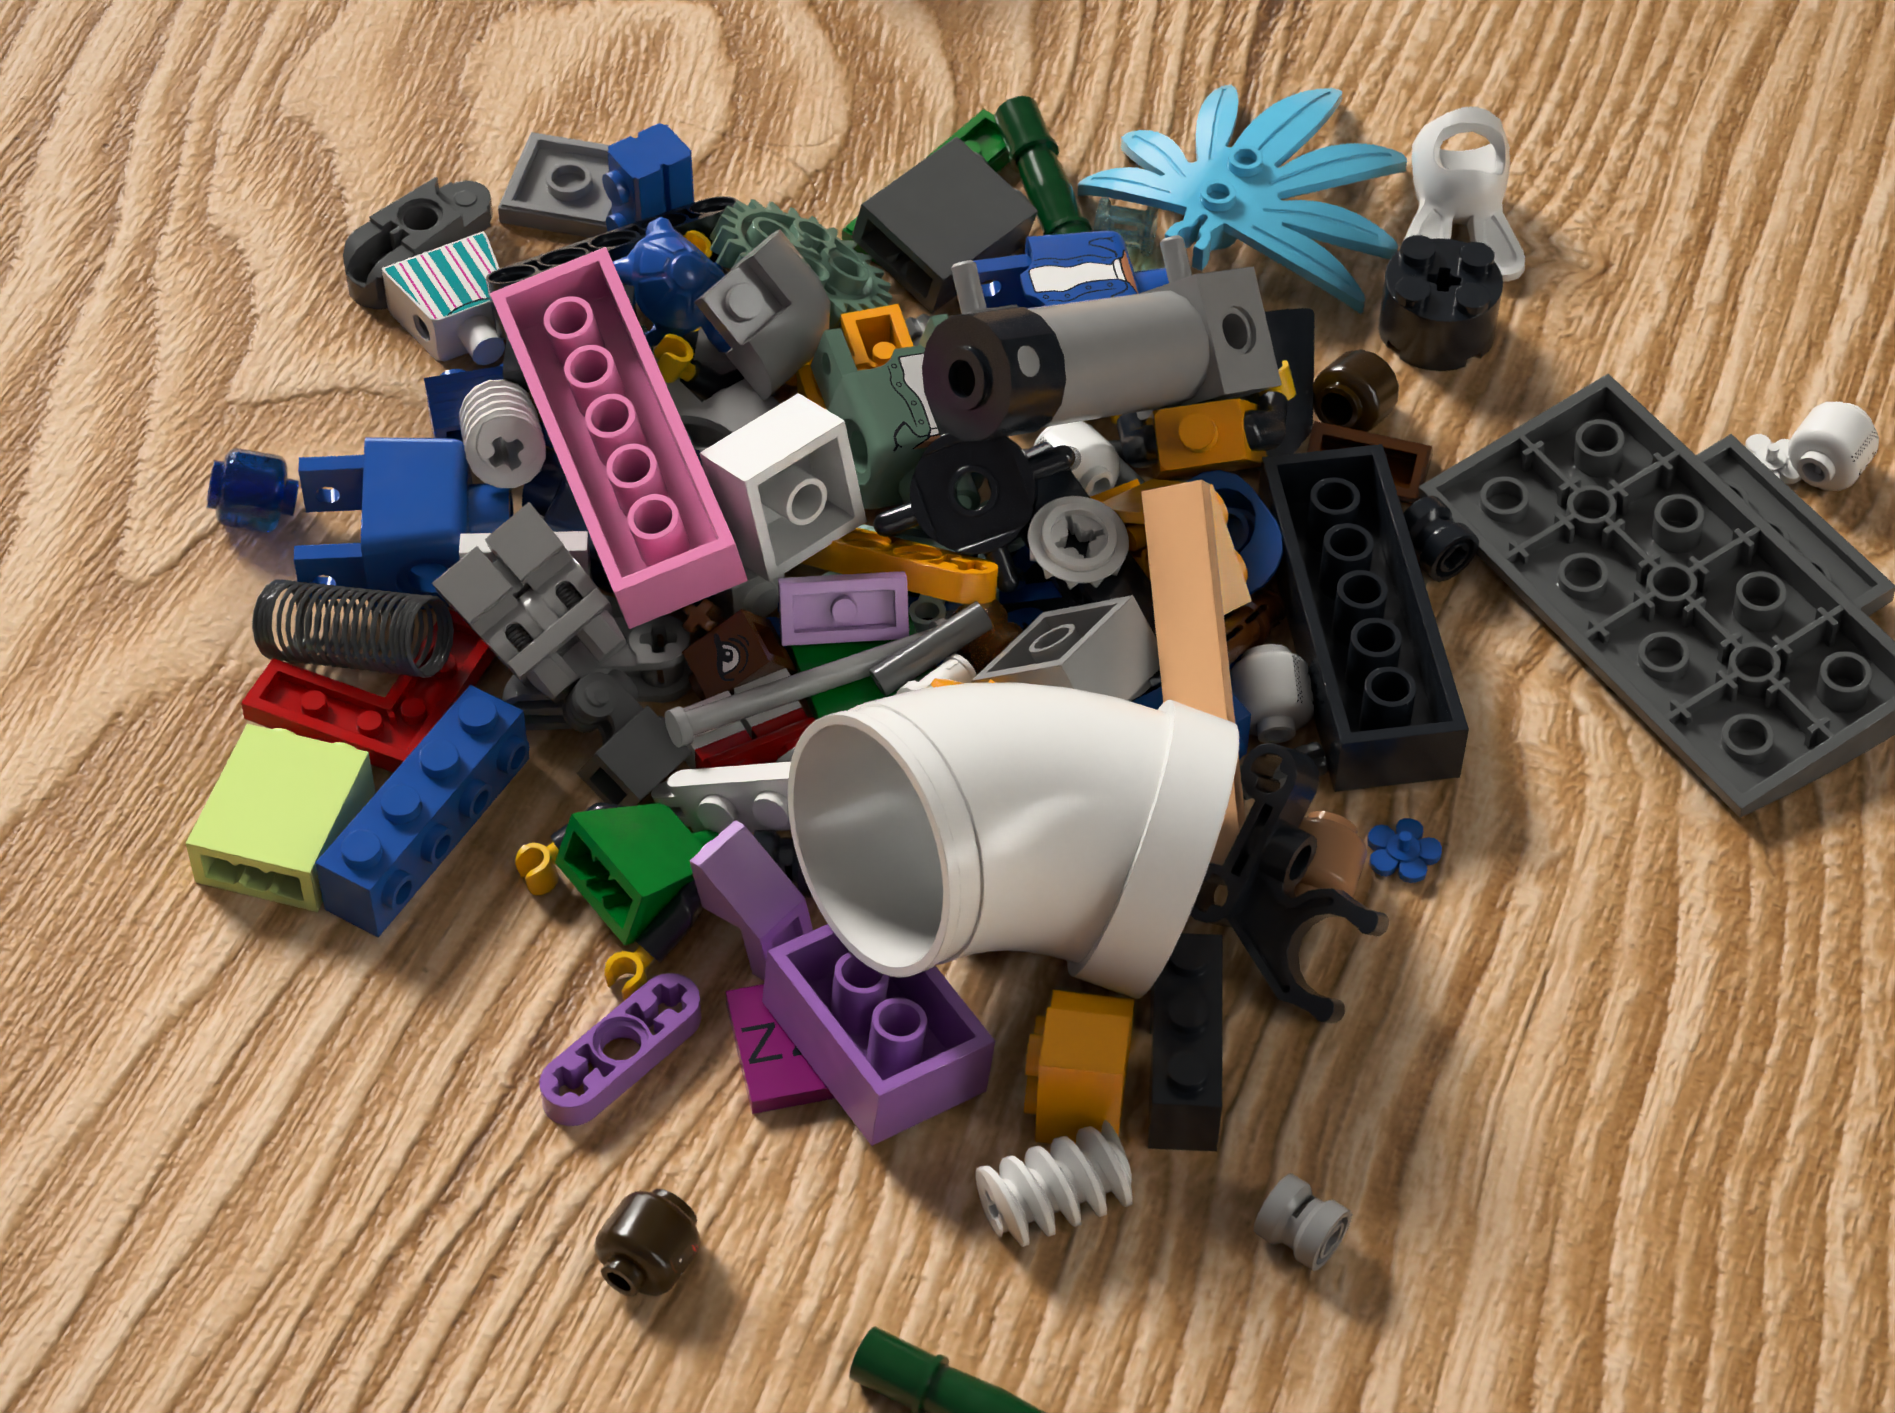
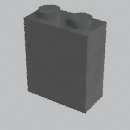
[851,137,1038,313]

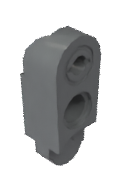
[343,177,493,310]

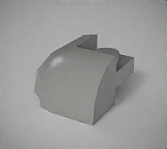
[694,229,830,401]

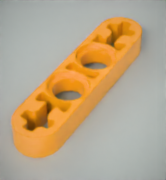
[802,528,998,604]

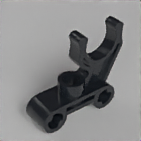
[1190,743,1389,1023]

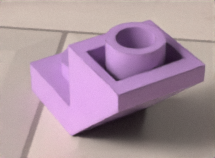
[689,820,813,980]

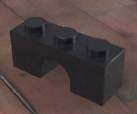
[1148,933,1223,1152]

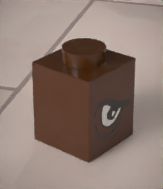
[682,609,798,701]

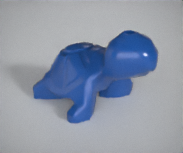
[613,217,731,353]

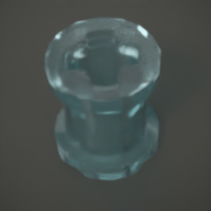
[1093,197,1159,257]

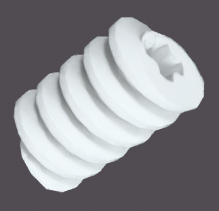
[459,379,546,488]
[975,1120,1133,1247]

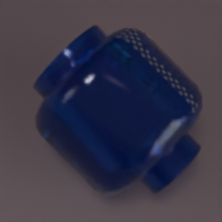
[206,448,299,533]

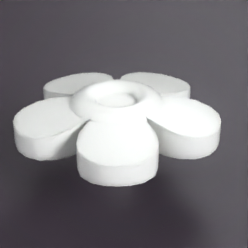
[1745,434,1802,484]

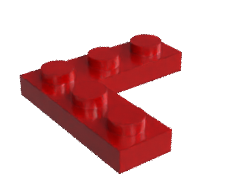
[241,610,495,773]

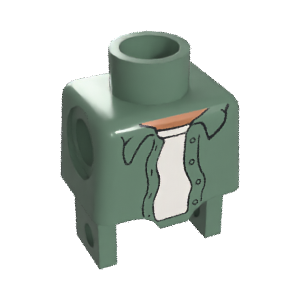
[810,314,985,531]

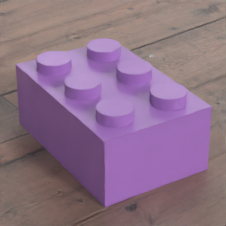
[762,924,995,1146]

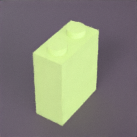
[186,723,376,912]

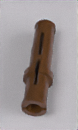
[1224,588,1287,665]

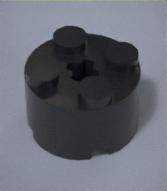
[1378,235,1503,371]

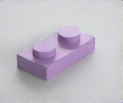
[778,571,909,646]

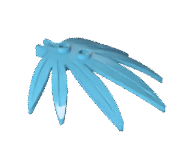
[1077,85,1407,314]

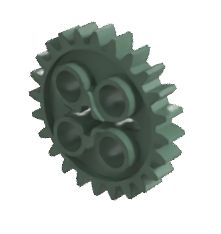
[710,199,893,330]

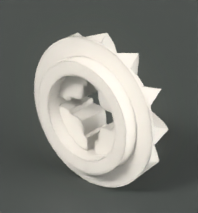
[1027,496,1129,590]

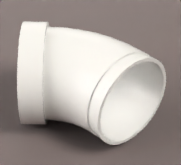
[788,682,1239,999]

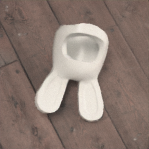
[1404,107,1525,282]

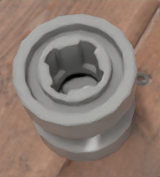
[1253,1173,1352,1271]

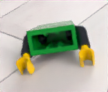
[515,802,719,1001]

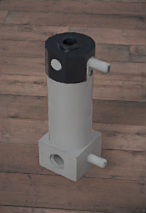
[922,235,1282,441]

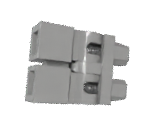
[432,502,627,703]

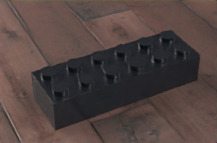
[1258,444,1469,792]

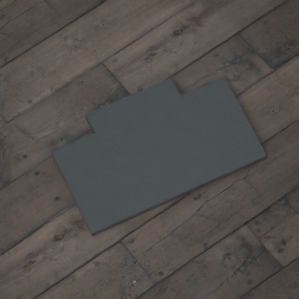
[1418,374,1895,818]

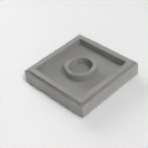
[498,132,612,238]

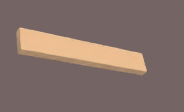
[1141,479,1246,865]

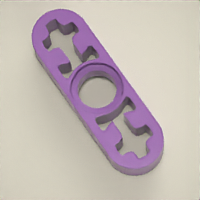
[539,973,701,1126]

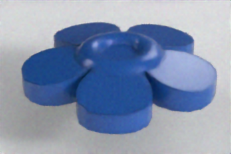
[1367,818,1442,883]

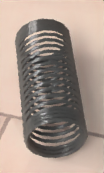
[252,580,454,678]

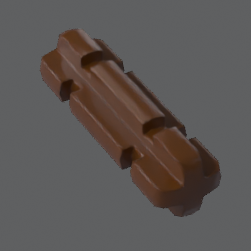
[680,599,724,638]

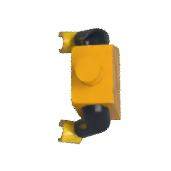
[1110,360,1296,480]

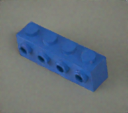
[315,685,530,938]

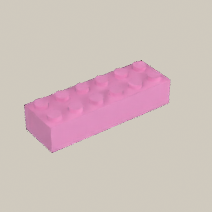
[490,247,748,629]

